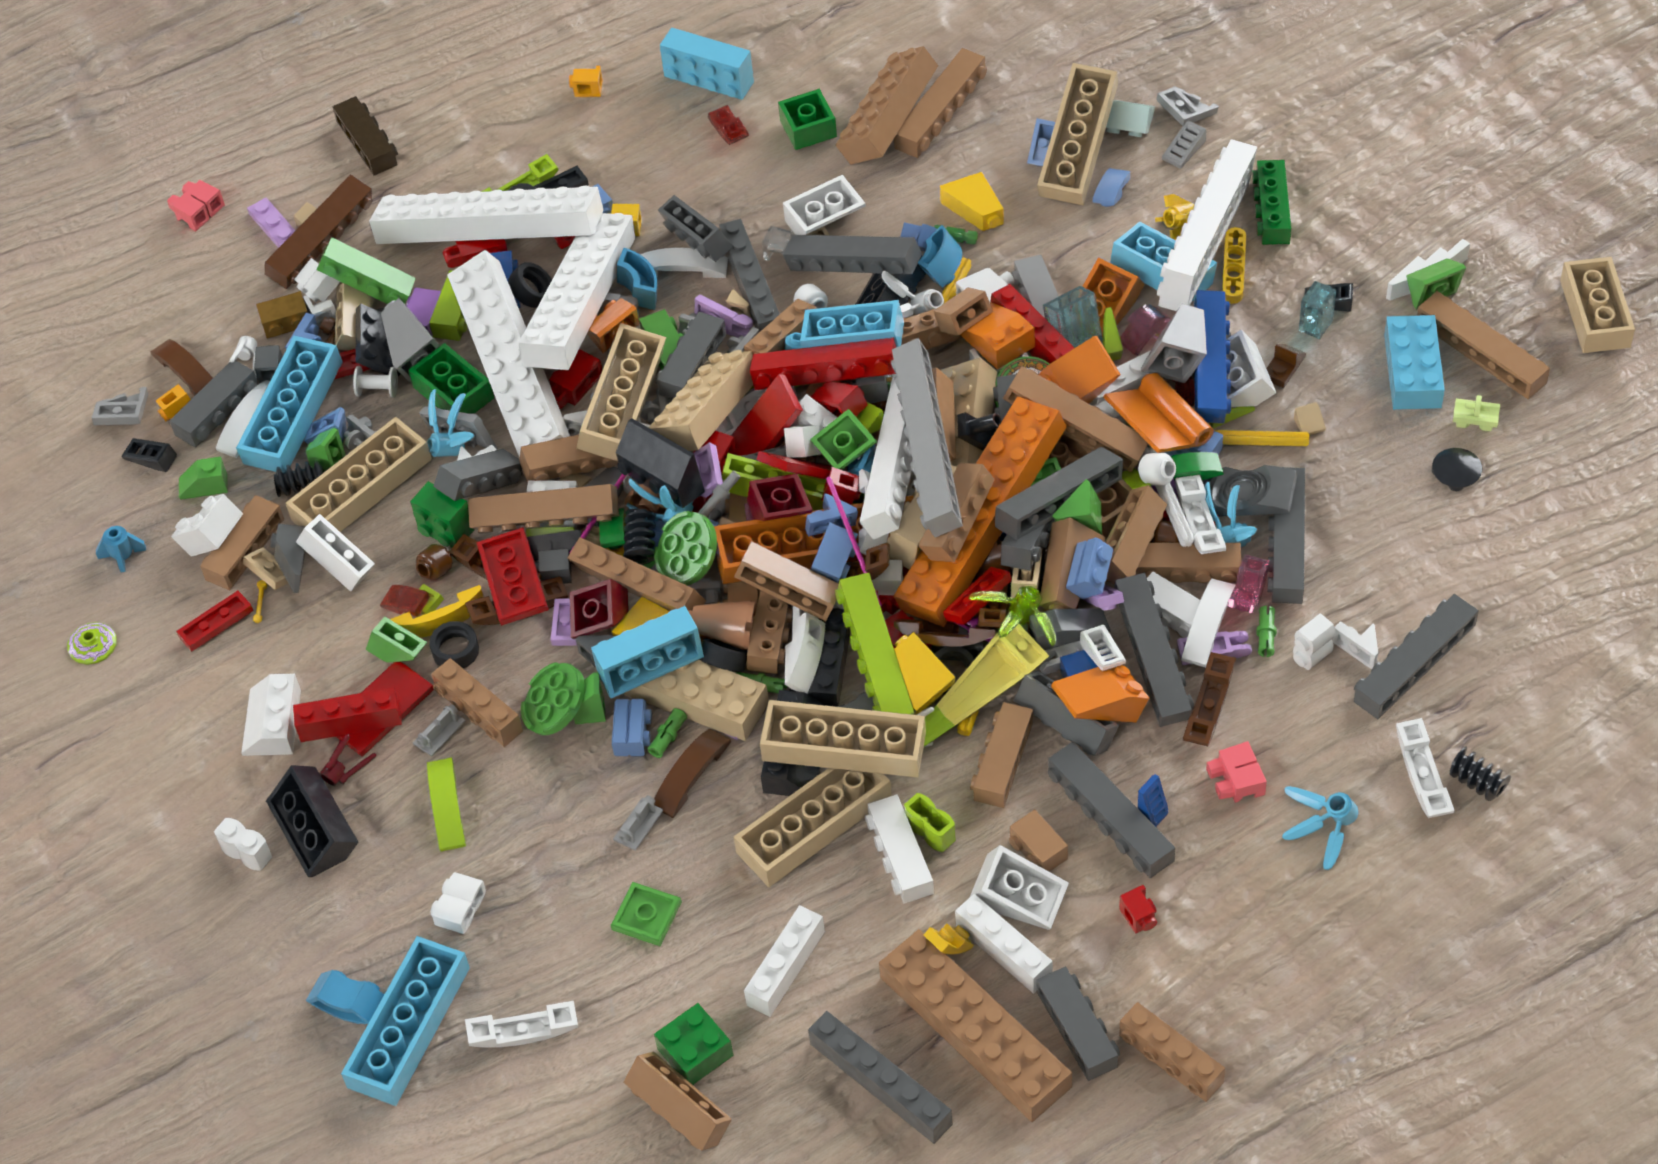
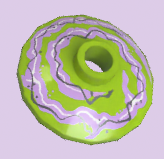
[67,622,117,665]

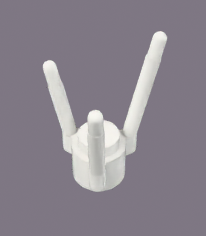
[229,336,258,378]

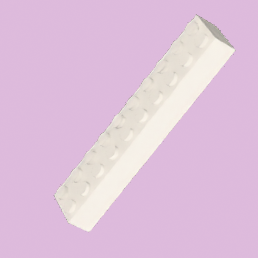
[1157,139,1257,311]
[369,186,603,244]
[519,213,635,370]
[447,250,570,457]

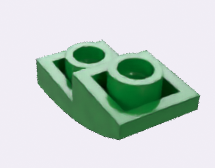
[1170,452,1224,481]
[599,508,626,549]

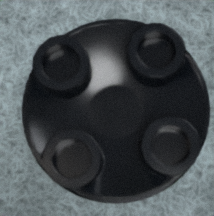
[1432,448,1482,492]

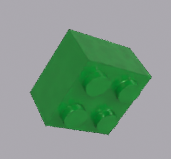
[778,88,837,150]
[410,481,475,548]
[654,1003,734,1085]

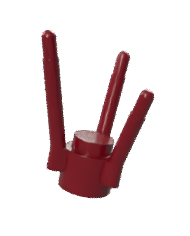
[319,734,377,786]

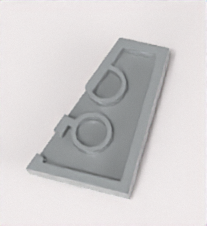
[419,406,498,449]

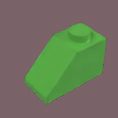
[305,428,346,472]
[179,456,228,500]
[366,616,427,663]
[574,672,606,725]

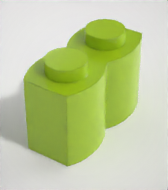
[904,793,956,852]

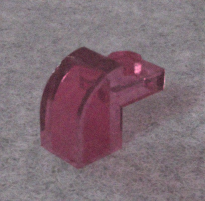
[1120,304,1171,356]
[1228,554,1270,614]

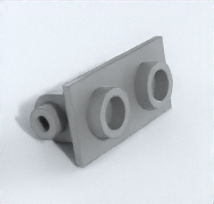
[413,704,466,756]
[613,795,663,851]

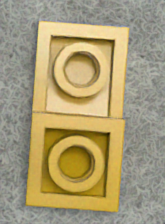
[924,923,974,954]

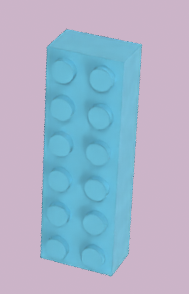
[236,336,342,472]
[341,936,470,1106]

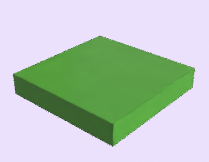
[611,882,682,946]

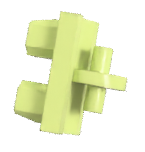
[1453,395,1500,431]

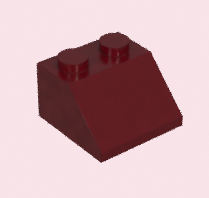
[747,473,813,521]
[569,579,629,639]

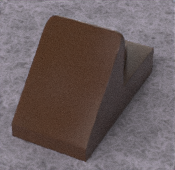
[1266,344,1306,388]

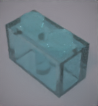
[1298,281,1336,340]

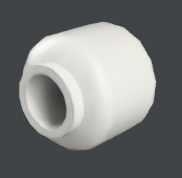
[793,283,828,309]
[1138,453,1176,485]

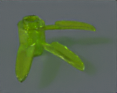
[969,586,1056,646]

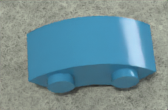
[918,225,962,288]
[617,248,657,310]
[306,970,384,1024]

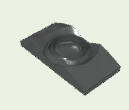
[1202,465,1297,517]

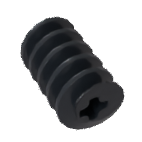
[274,460,324,497]
[623,508,656,564]
[1449,746,1511,801]

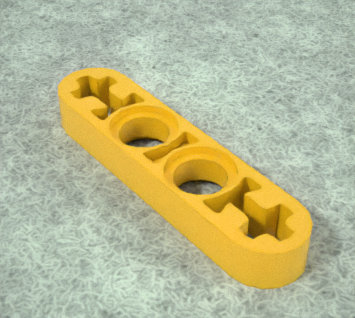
[1222,227,1246,304]

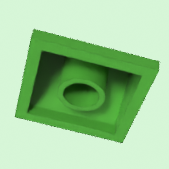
[1406,258,1466,310]
[810,409,877,470]
[1052,479,1102,535]

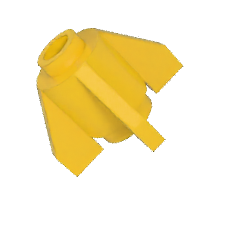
[1155,194,1195,240]

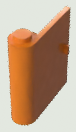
[1103,373,1214,453]

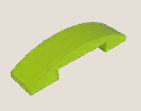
[481,154,559,192]
[427,757,466,852]

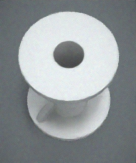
[353,366,398,398]

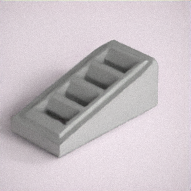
[1162,121,1206,169]

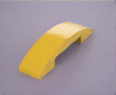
[390,585,484,638]

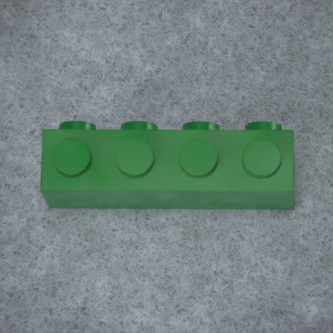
[1252,160,1292,245]

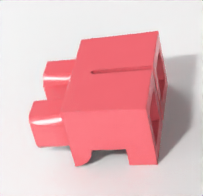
[167,180,225,232]
[1206,741,1267,803]

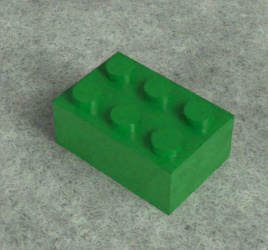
[409,343,495,414]

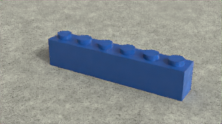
[1194,290,1231,423]

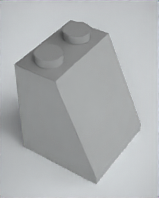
[381,298,440,382]
[1141,304,1207,383]

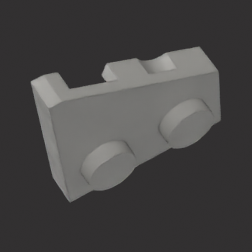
[1156,87,1219,126]
[92,387,148,425]

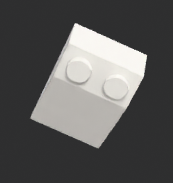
[970,845,1069,930]

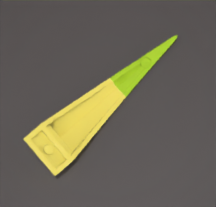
[924,619,1049,747]

